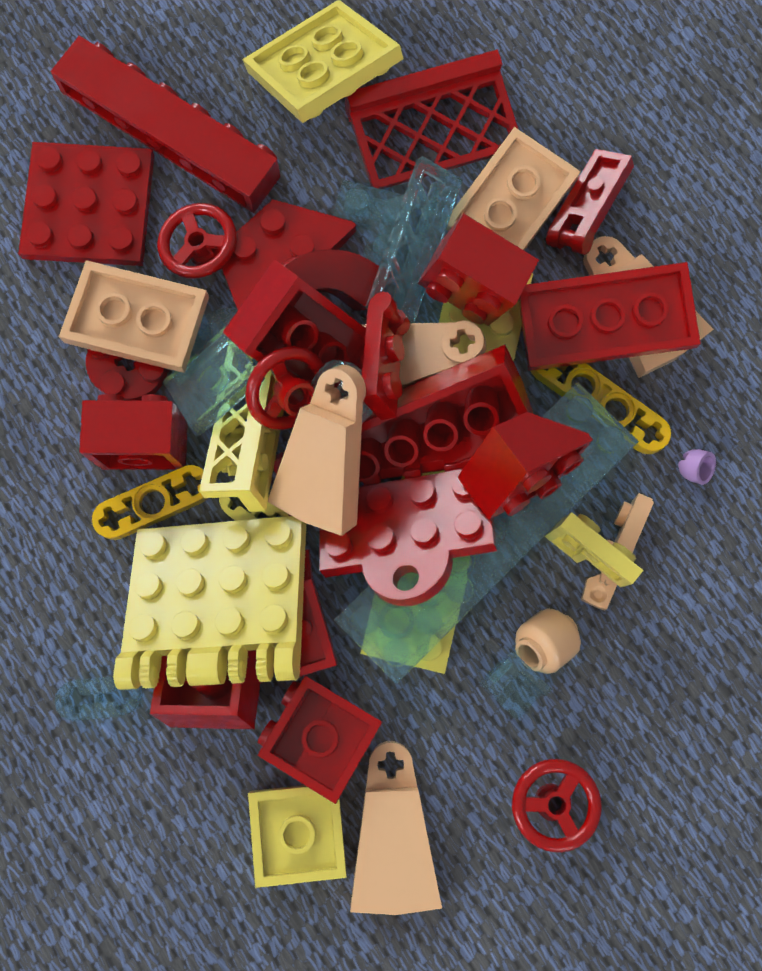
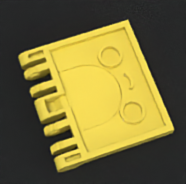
[113,516,306,690]

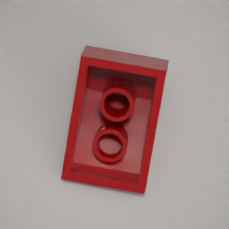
[223,259,366,399]
[150,650,260,729]

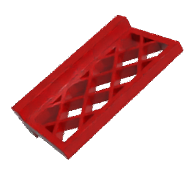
[345,49,518,192]

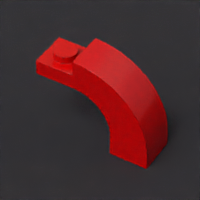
[281,249,390,311]

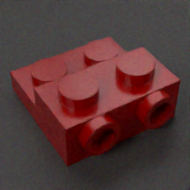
[257,676,383,804]

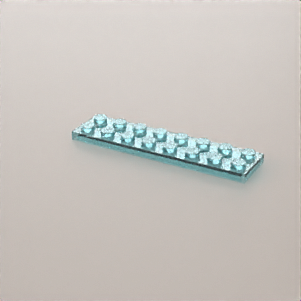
[334,382,639,684]

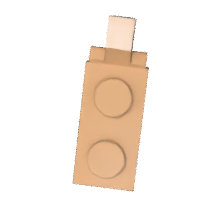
[581,493,654,611]

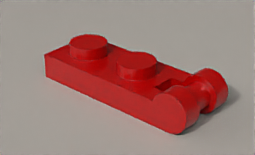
[546,149,634,255]
[362,292,411,420]

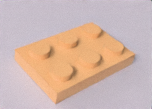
[444,127,581,251]
[59,260,209,373]

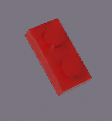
[299,579,338,677]

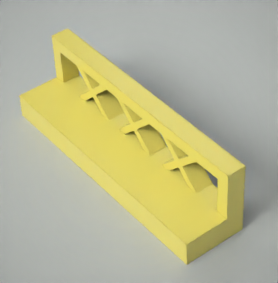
[199,346,284,512]

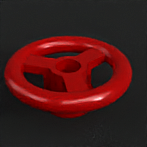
[157,203,237,279]
[245,346,326,430]
[512,759,602,852]

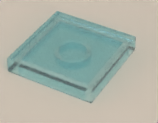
[163,326,265,436]

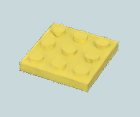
[242,0,404,123]

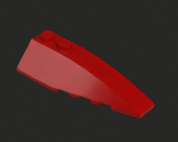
[273,344,533,486]

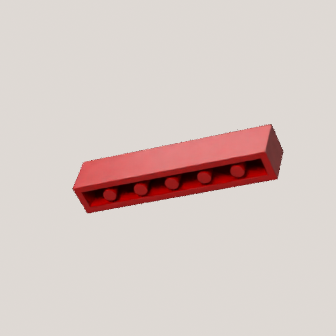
[50,35,281,213]

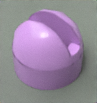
[678,449,716,485]

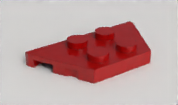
[216,199,356,311]

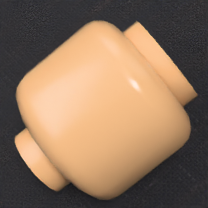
[515,608,581,674]

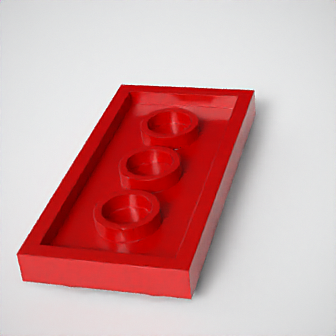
[518,262,701,371]

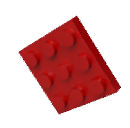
[18,142,155,266]

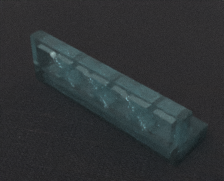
[365,156,463,323]

